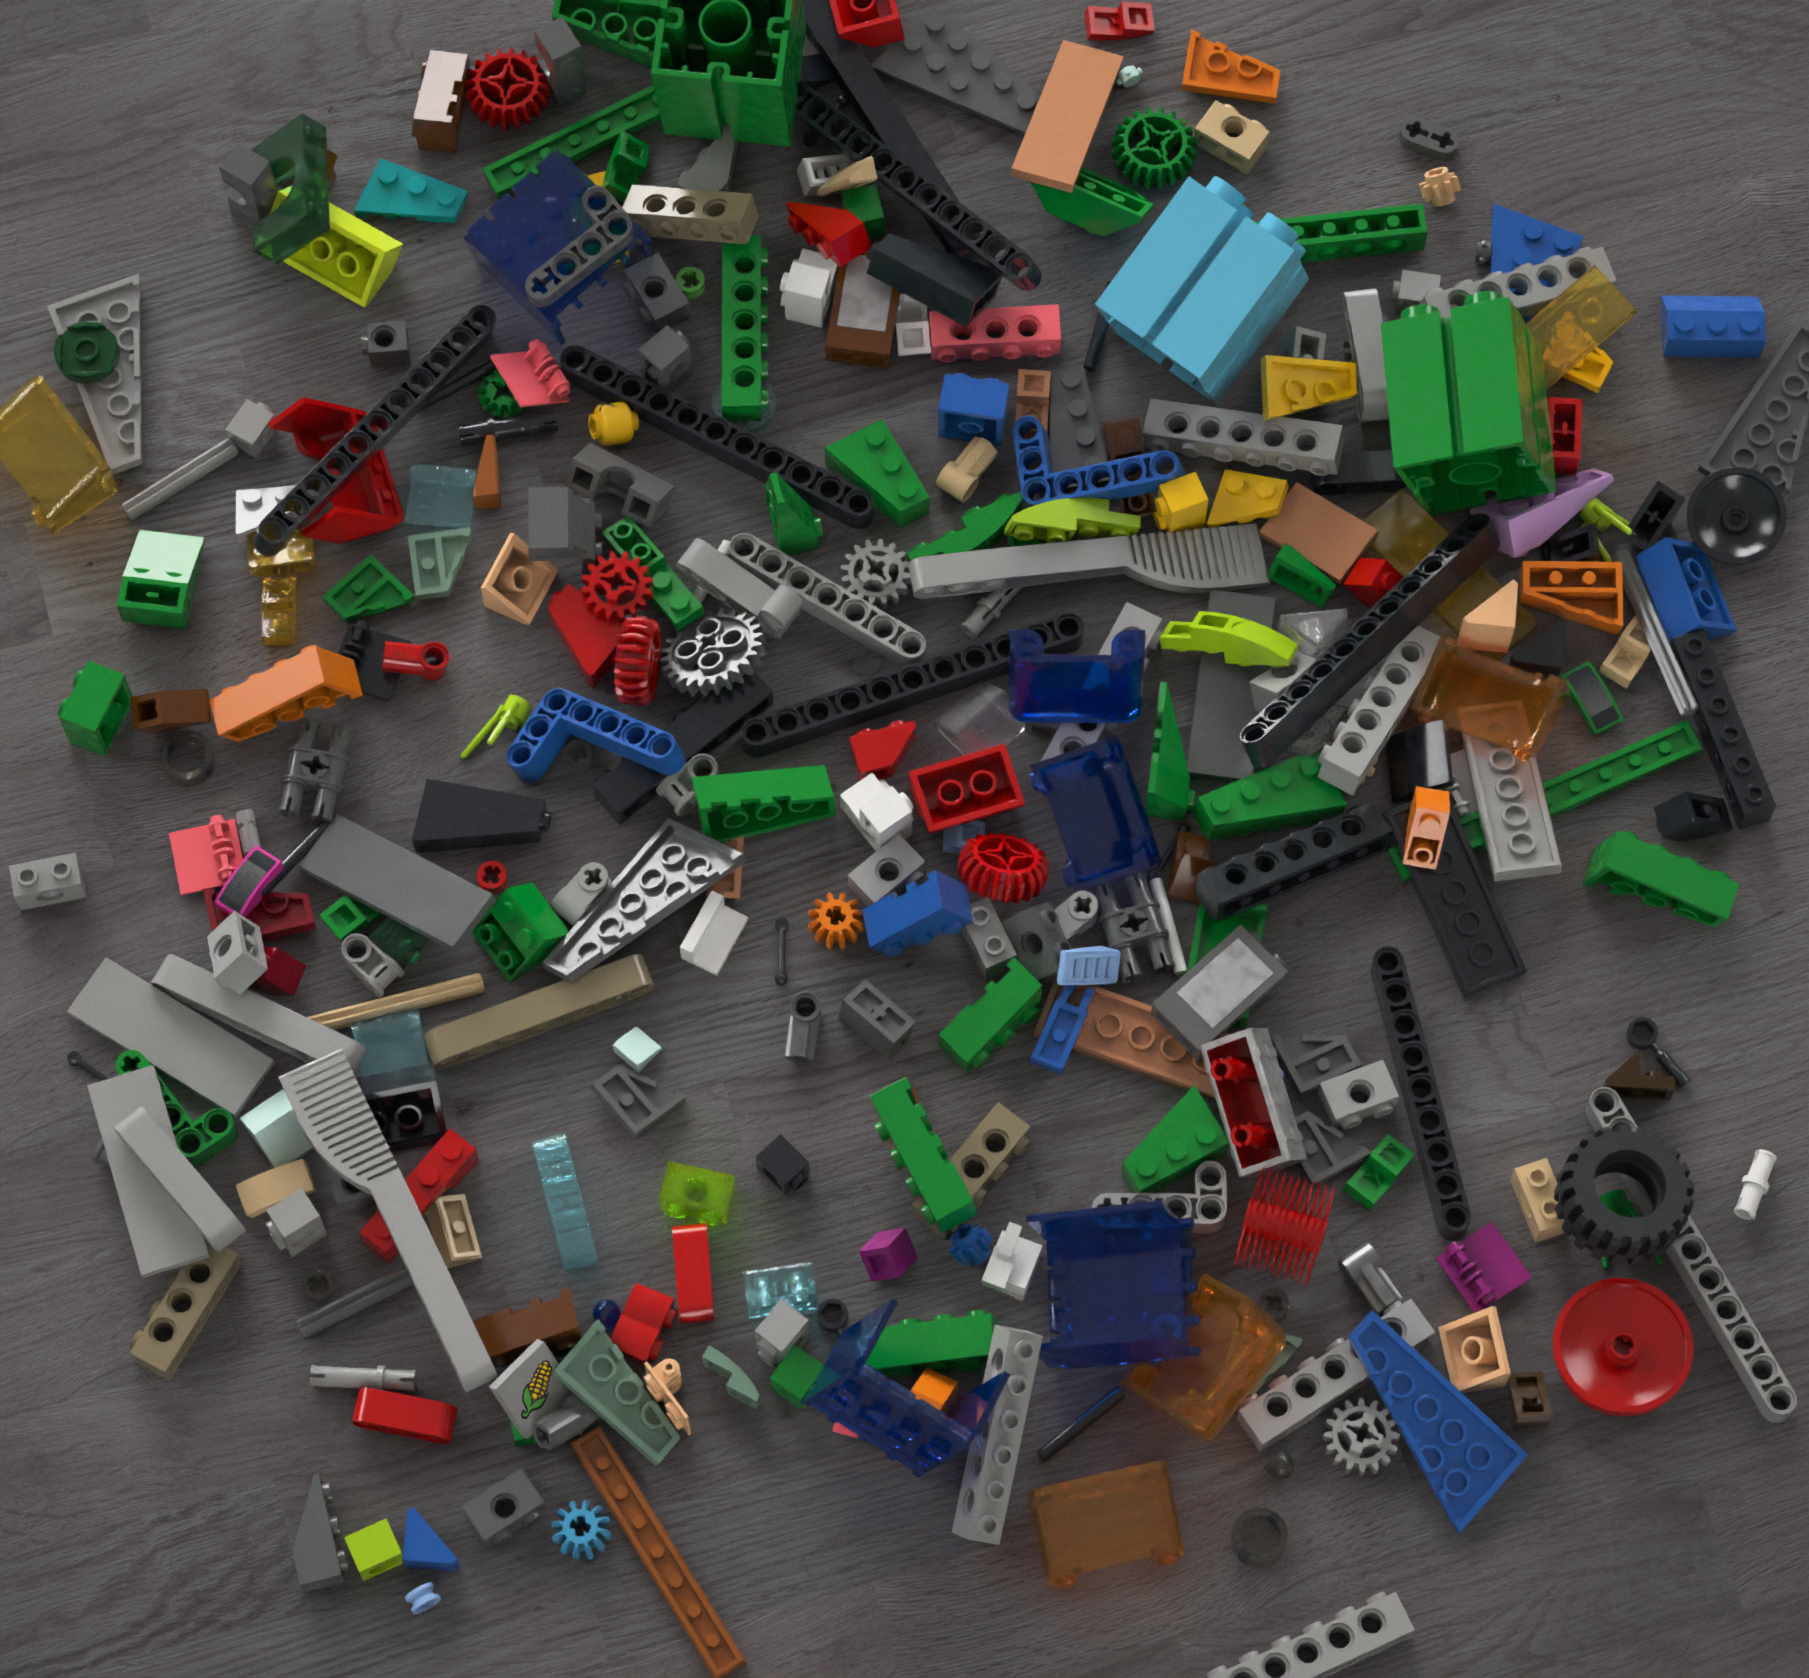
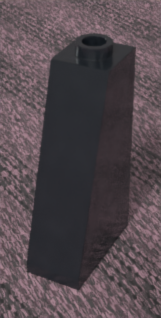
[866,234,1002,327]
[412,778,551,853]

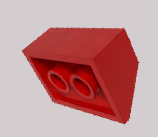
[829,0,905,48]
[908,743,1025,834]

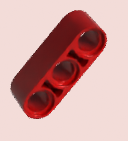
[672,1223,714,1324]
[351,1387,458,1444]

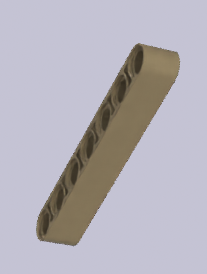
[423,954,655,1070]

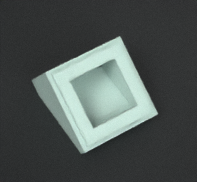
[613,1026,662,1073]

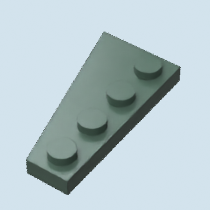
[551,1319,681,1466]

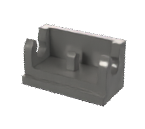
[838,979,916,1060]

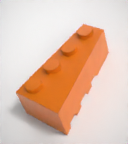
[210,645,363,742]

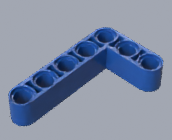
[1013,415,1185,507]
[506,688,686,784]

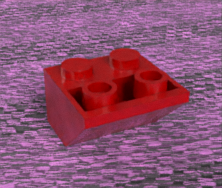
[1547,397,1582,475]

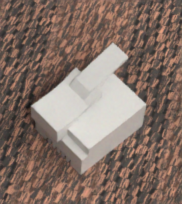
[981,1222,1043,1301]

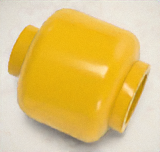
[588,401,639,446]

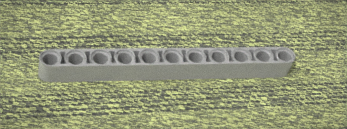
[1585,1087,1797,1423]

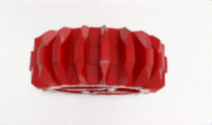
[465,47,551,131]
[614,616,662,707]
[957,832,1049,904]

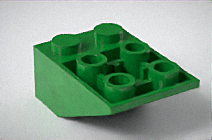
[117,530,205,629]

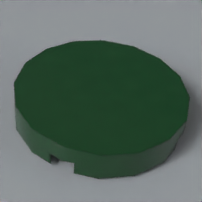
[53,321,120,384]

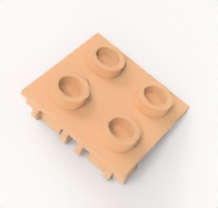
[644,1359,691,1436]

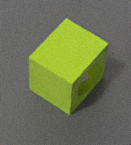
[344,1518,403,1581]

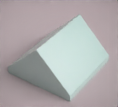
[240,1089,314,1168]

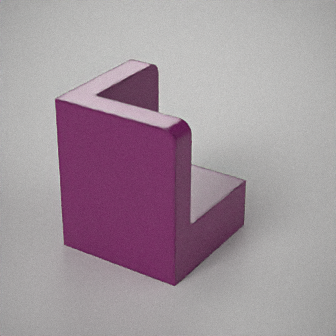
[859,1228,917,1282]

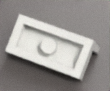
[680,891,748,976]

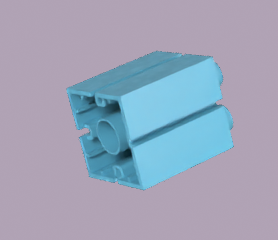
[1095,176,1309,405]

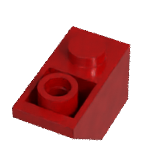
[1344,558,1403,608]
[850,720,916,781]

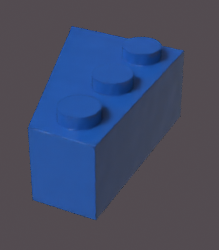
[862,870,974,956]

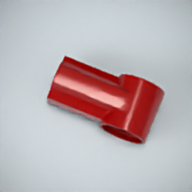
[382,641,450,681]

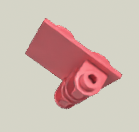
[490,339,571,407]
[169,815,243,896]

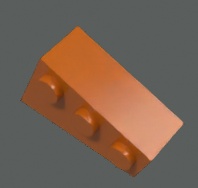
[1518,561,1623,636]

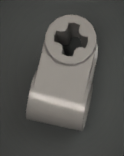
[656,753,719,816]
[551,862,611,926]
[1053,891,1098,945]
[341,933,405,998]

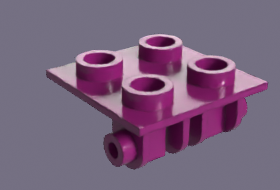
[1435,1222,1532,1313]

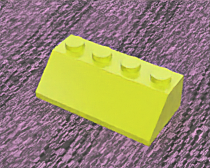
[258,184,403,308]

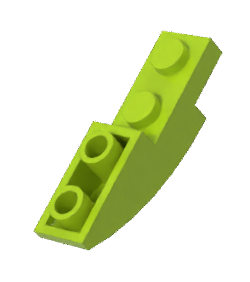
[1004,498,1141,543]
[1160,611,1299,668]

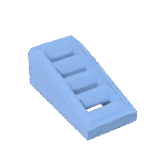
[1057,946,1121,985]

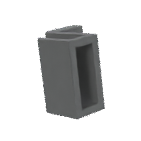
[528,487,602,574]

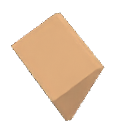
[481,533,559,625]
[1456,579,1518,653]
[1438,1306,1511,1394]

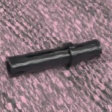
[458,410,558,446]

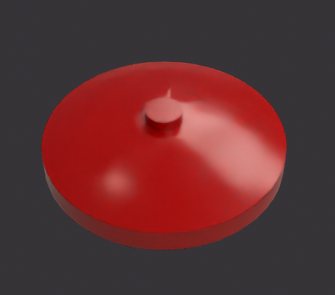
[1552,1278,1693,1416]

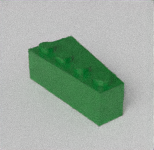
[1192,748,1347,841]
[1582,831,1739,928]
[869,1077,978,1234]

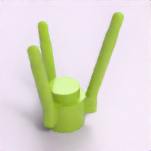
[1579,497,1632,562]
[460,695,532,759]

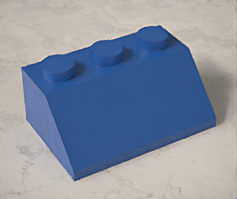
[1660,295,1766,358]
[1636,537,1737,643]

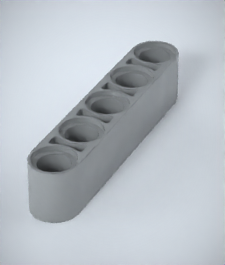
[114,1106,246,1253]

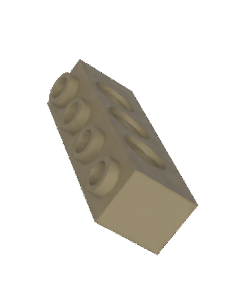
[622,185,759,244]
[912,1102,1031,1239]
[129,1239,242,1381]

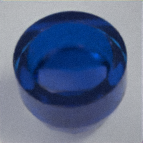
[593,1299,621,1329]

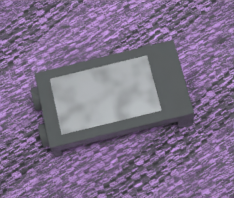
[1151,925,1288,1061]

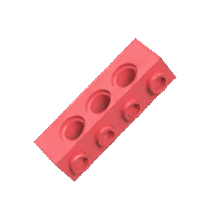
[929,304,1061,363]

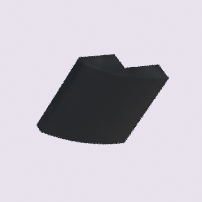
[1386,719,1454,803]

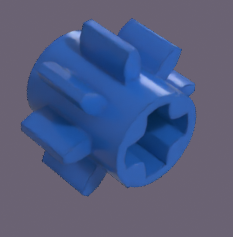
[949,1223,993,1266]

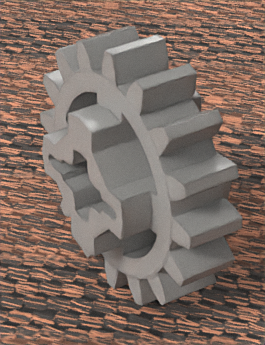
[841,539,911,610]
[1323,1398,1400,1476]

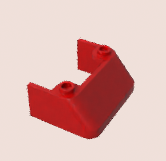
[268,397,404,544]

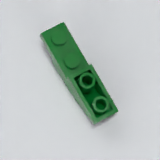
[907,491,1023,562]
[602,516,705,631]

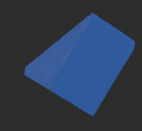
[402,1507,460,1571]

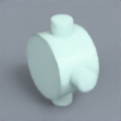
[1116,65,1143,87]

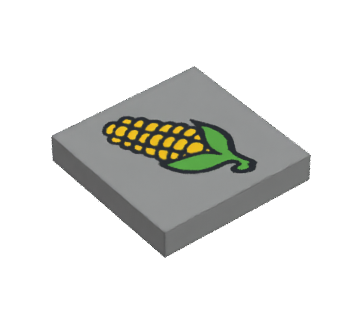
[489,1339,574,1439]

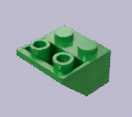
[472,882,569,983]

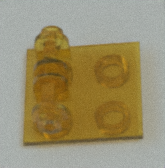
[247,522,317,578]

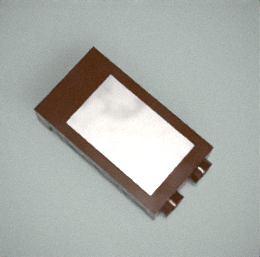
[825,250,901,369]

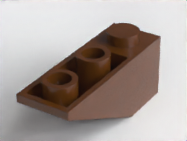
[1102,417,1155,517]

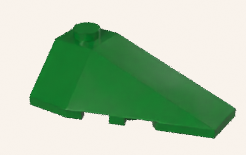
[764,473,823,556]

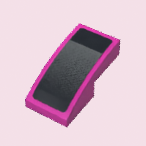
[215,845,283,917]

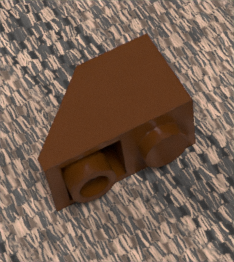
[130,689,212,734]

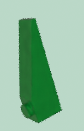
[1145,681,1195,821]

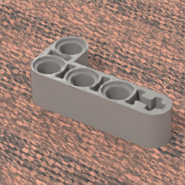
[1342,288,1389,423]
[676,538,803,639]
[1091,1161,1227,1233]

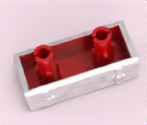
[1200,1028,1308,1178]

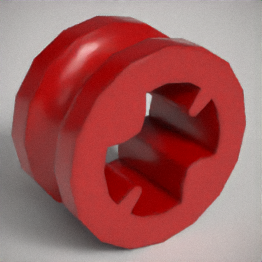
[477,861,508,894]

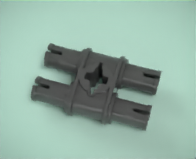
[278,717,354,824]
[1092,873,1175,983]

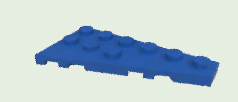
[1490,204,1584,345]
[1347,1311,1528,1533]

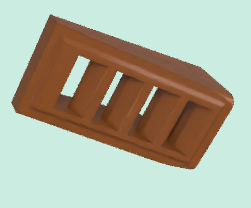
[472,434,501,509]

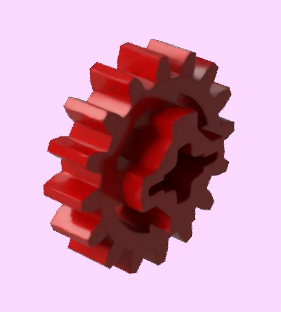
[581,551,654,624]

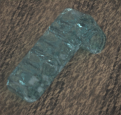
[531,1132,599,1272]

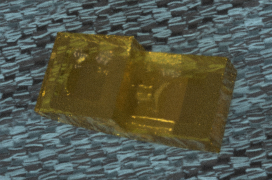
[261,577,297,645]

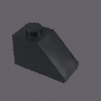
[1653,791,1733,842]

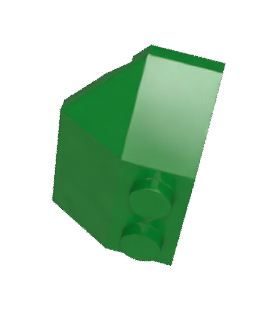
[1031,167,1154,237]

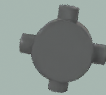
[1475,240,1491,264]

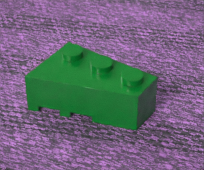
[825,419,930,527]
[939,957,1042,1073]
[1121,1085,1229,1193]

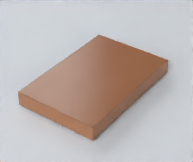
[1259,482,1378,585]

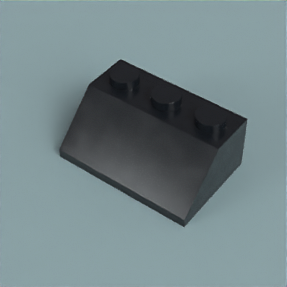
[356,1062,447,1152]

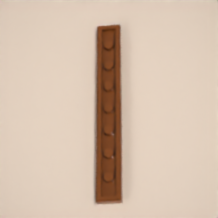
[570,1425,746,1678]

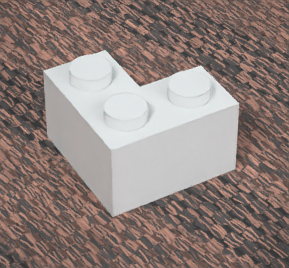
[780,248,839,328]
[840,773,914,852]

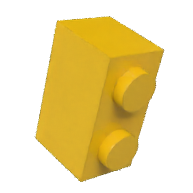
[1153,472,1209,533]

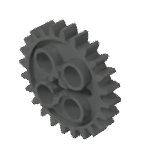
[660,608,767,697]

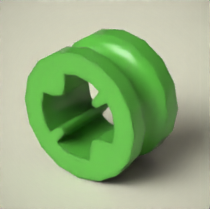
[676,266,705,299]

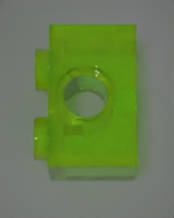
[658,1161,736,1226]

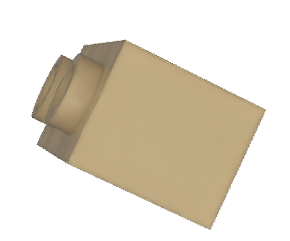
[1194,100,1270,175]
[1510,1158,1565,1243]

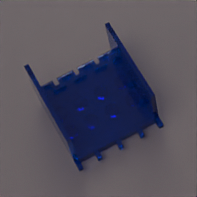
[463,150,653,345]
[1026,1200,1201,1370]
[802,1298,1011,1478]

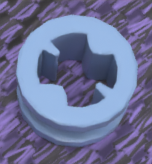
[405,1582,441,1614]

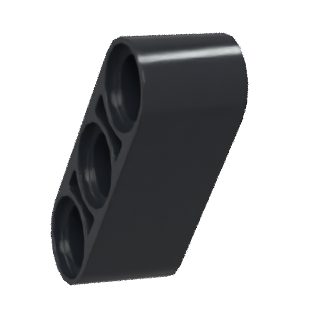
[1311,450,1407,495]

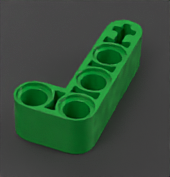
[116,1050,237,1167]

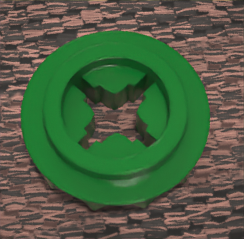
[478,369,525,418]

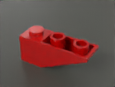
[785,202,872,267]

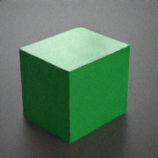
[842,184,885,240]
[770,1345,827,1410]

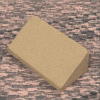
[817,156,877,196]
[426,1194,482,1268]

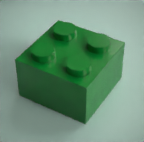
[58,660,133,756]

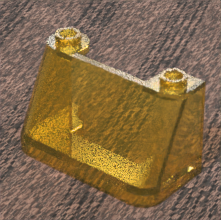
[0,374,118,534]

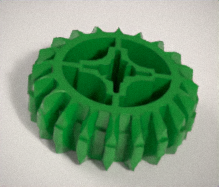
[1111,106,1197,190]

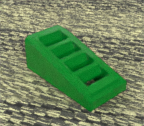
[1266,543,1336,609]

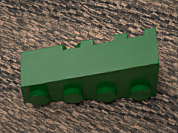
[552,0,662,68]
[691,765,836,843]
[855,1310,1003,1379]

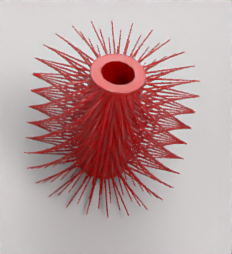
[1235,1166,1335,1287]

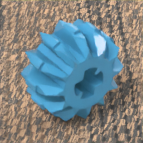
[551,1500,611,1561]

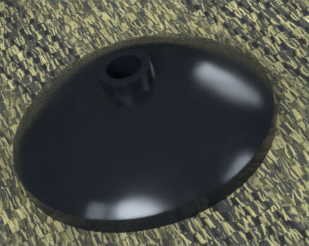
[1687,467,1787,565]

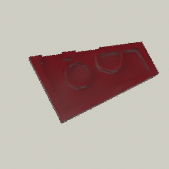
[203,889,316,941]

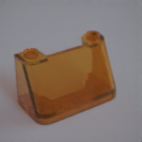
[1411,635,1570,762]
[1120,1273,1286,1442]
[1027,1461,1185,1590]

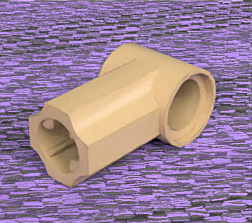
[936,436,998,503]

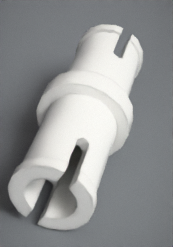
[1733,1149,1777,1220]

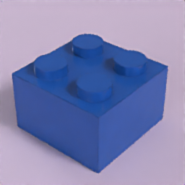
[938,373,1010,447]

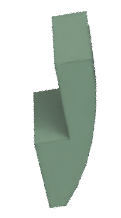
[702,1345,761,1410]

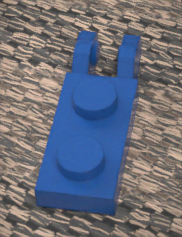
[1030,985,1095,1076]

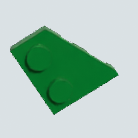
[322,554,415,623]

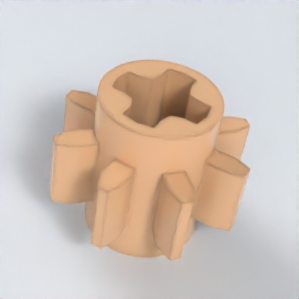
[1419,167,1461,207]

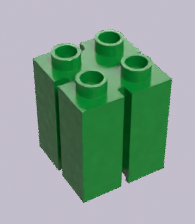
[651,0,806,147]
[1381,291,1557,517]

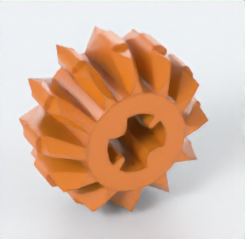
[808,892,864,950]

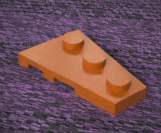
[1181,29,1281,104]

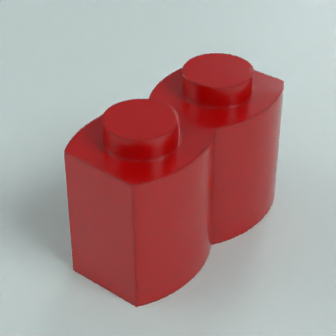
[610,1283,678,1366]

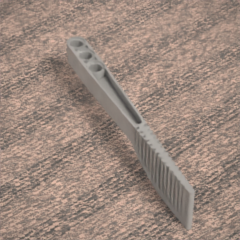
[908,523,1270,599]
[278,1049,498,1392]

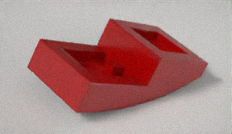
[1084,1,1155,40]

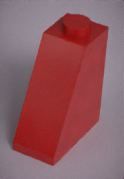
[548,584,622,688]

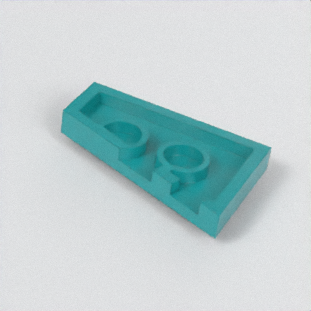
[354,158,469,223]

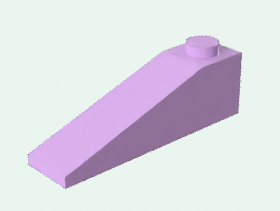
[1470,468,1614,558]

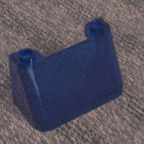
[1008,629,1145,723]
[1029,735,1160,893]

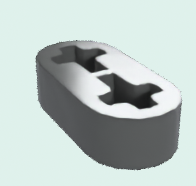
[1399,117,1459,161]

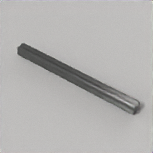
[1612,549,1699,717]

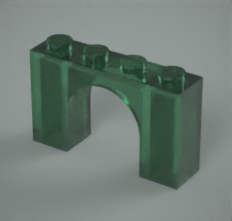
[251,114,330,265]

